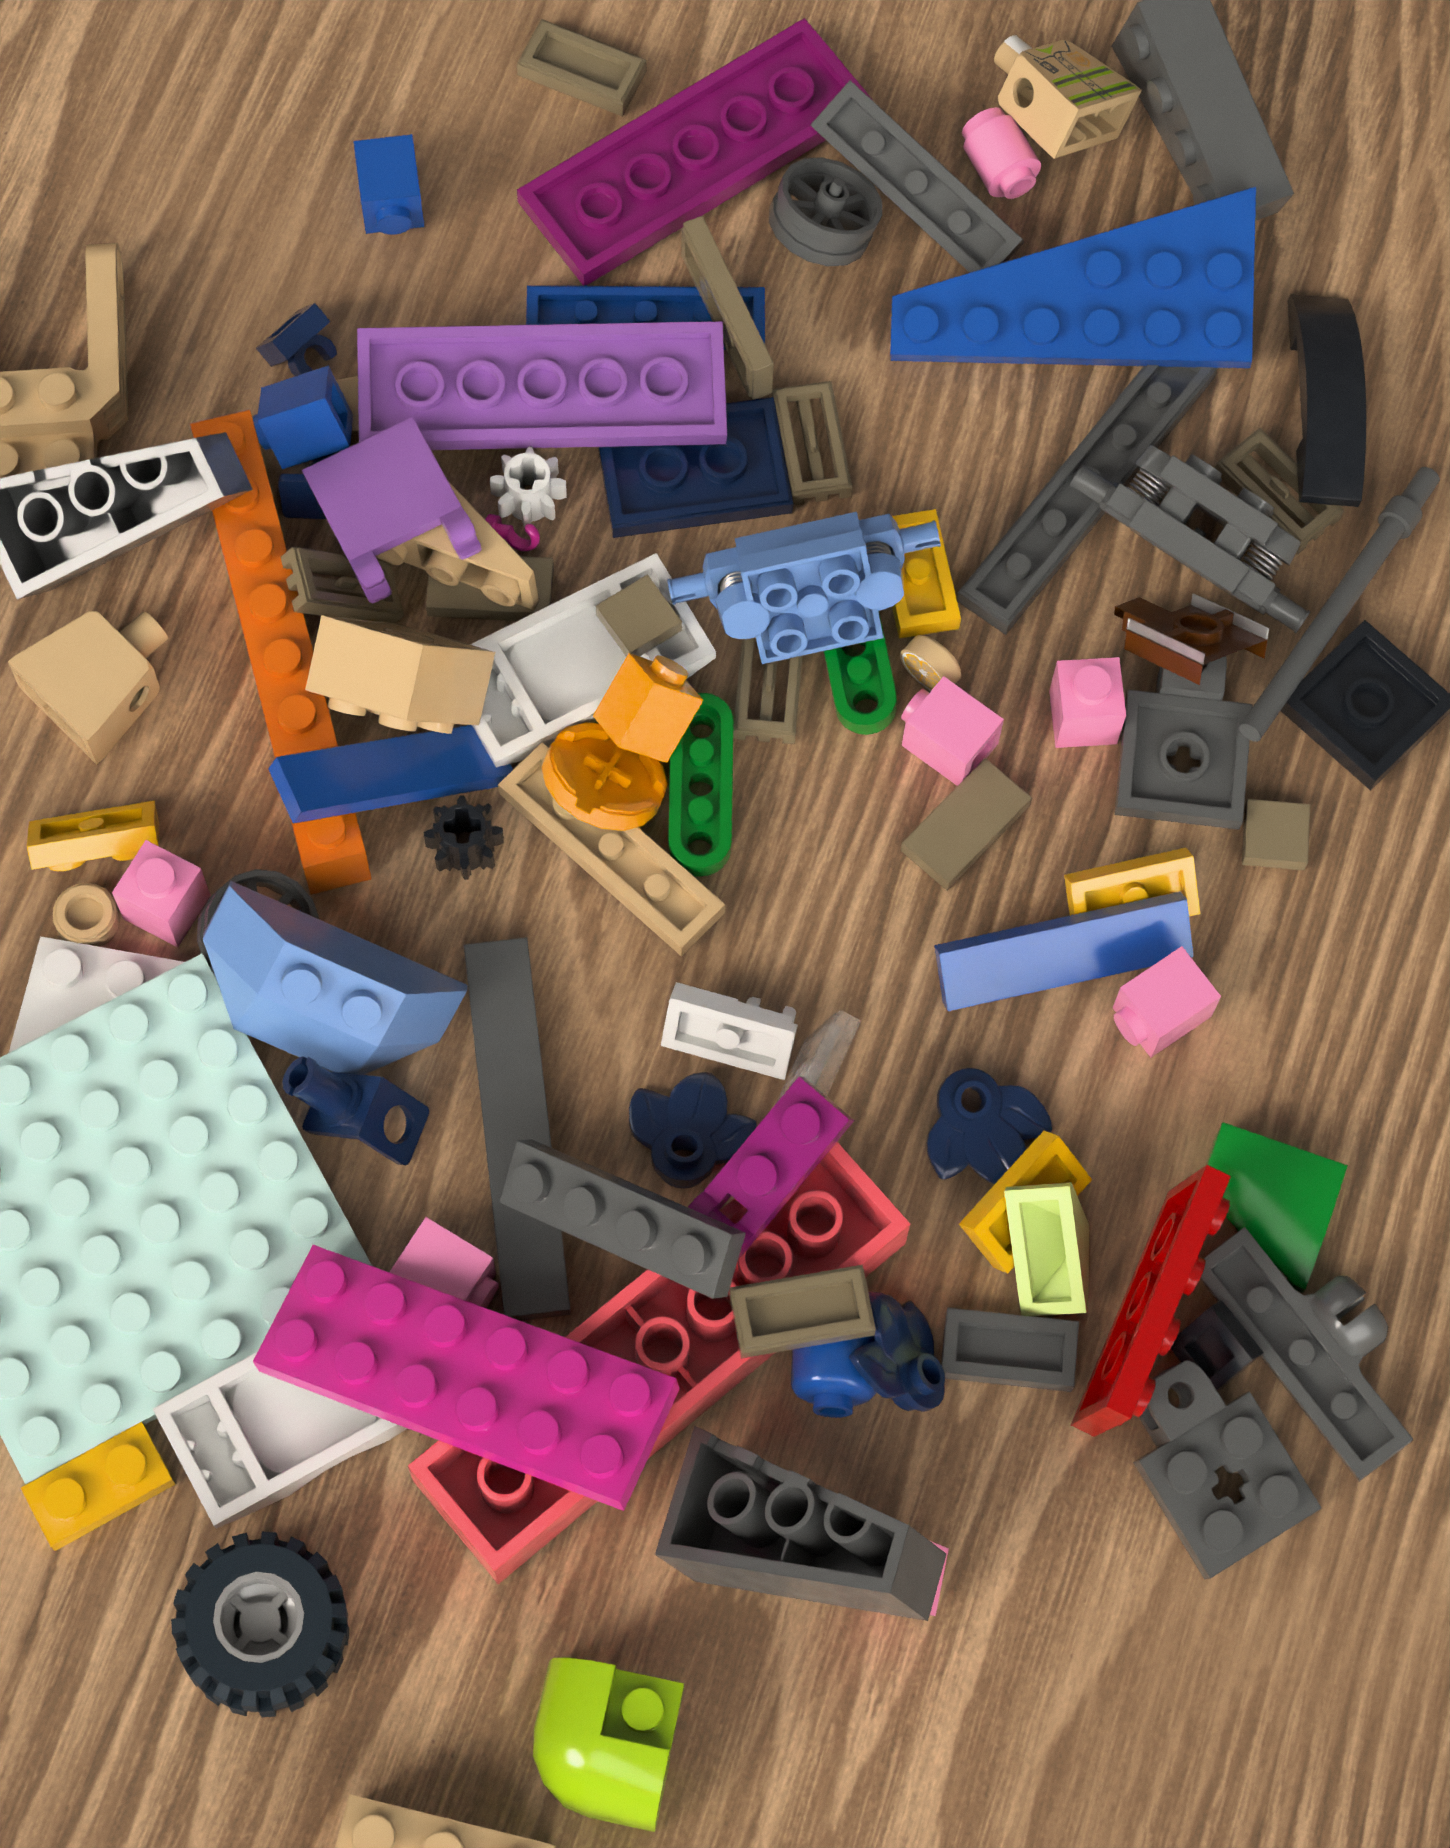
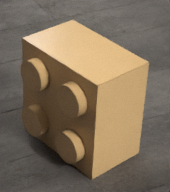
[305,615,495,734]

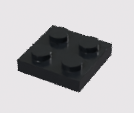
[1281,620,1450,791]

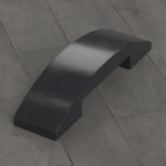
[1287,294,1367,507]

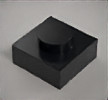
[1170,1300,1264,1392]

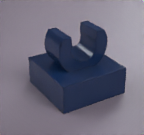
[256,303,337,376]

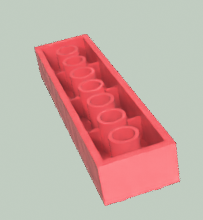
[408,1142,910,1584]

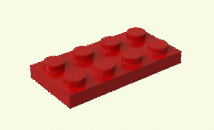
[1071,1165,1231,1437]

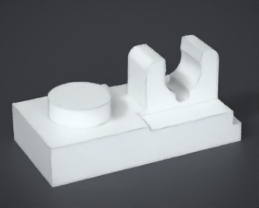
[661,982,798,1080]

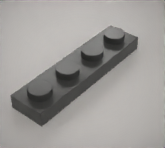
[810,80,1025,273]
[500,1139,746,1299]

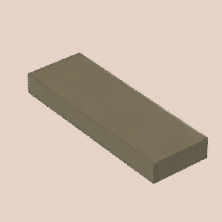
[681,216,774,400]

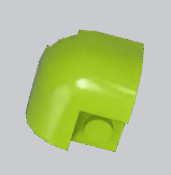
[533,1657,684,1832]

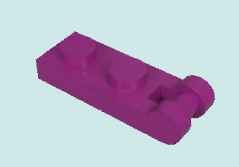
[688,1076,855,1259]

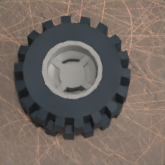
[171,1531,349,1718]

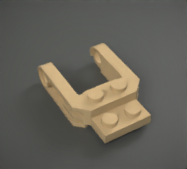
[0,243,128,478]

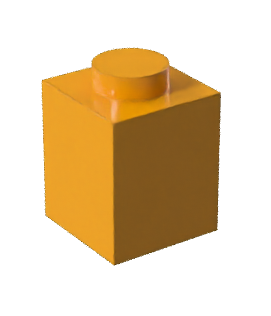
[593,653,703,763]

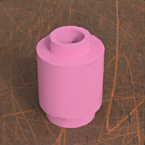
[962,107,1041,199]

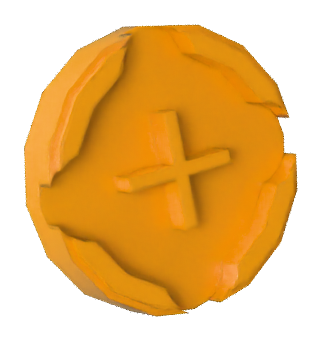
[542,722,668,831]

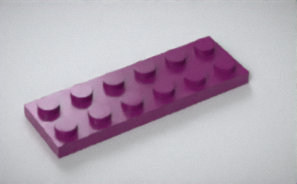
[517,18,873,286]

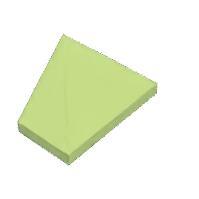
[1004,1182,1090,1316]

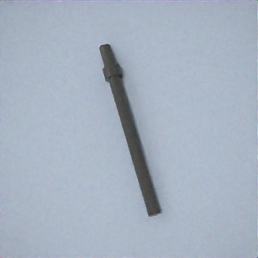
[1239,467,1440,742]

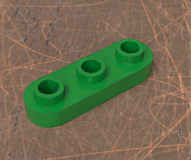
[823,613,897,735]
[668,693,734,877]

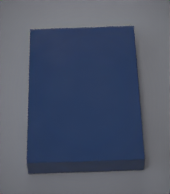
[598,397,793,538]

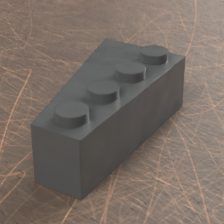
[1112,0,1294,221]
[0,432,253,600]
[655,1426,947,1621]

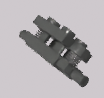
[1070,445,1310,633]

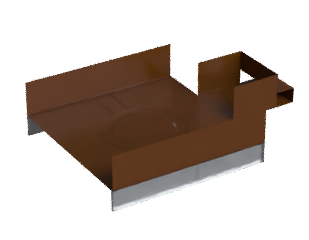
[1114,593,1269,685]

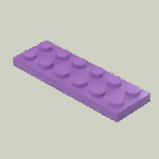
[357,321,727,450]

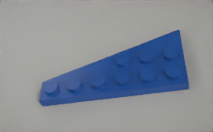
[890,187,1256,368]

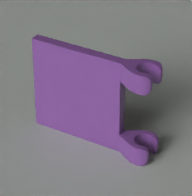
[302,417,482,604]

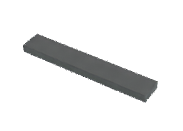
[957,365,1217,635]
[464,937,571,1321]

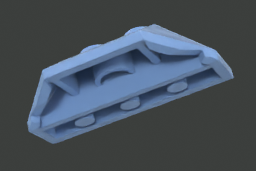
[203,881,468,1075]

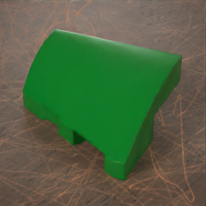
[1206,1122,1348,1293]

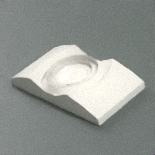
[470,553,716,767]
[153,1352,408,1529]

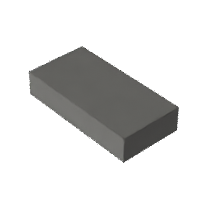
[941,1308,1079,1392]

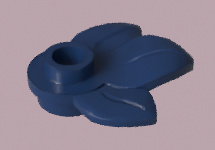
[926,1068,1052,1185]
[629,1072,757,1189]
[849,1292,945,1412]

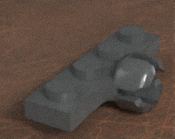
[1200,1227,1413,1482]

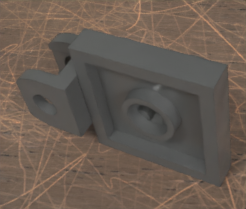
[1114,656,1253,830]
[1133,1361,1321,1579]

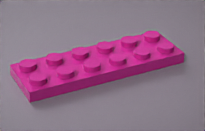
[253,1245,680,1511]

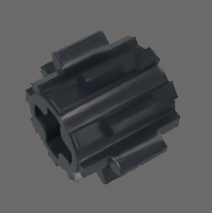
[424,795,504,880]

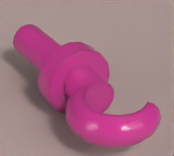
[485,514,540,551]

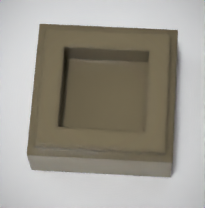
[595,574,682,657]
[1242,799,1310,871]

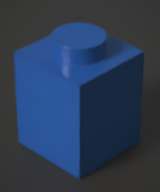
[353,134,424,235]
[253,365,353,470]

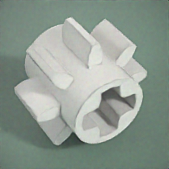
[490,447,567,527]

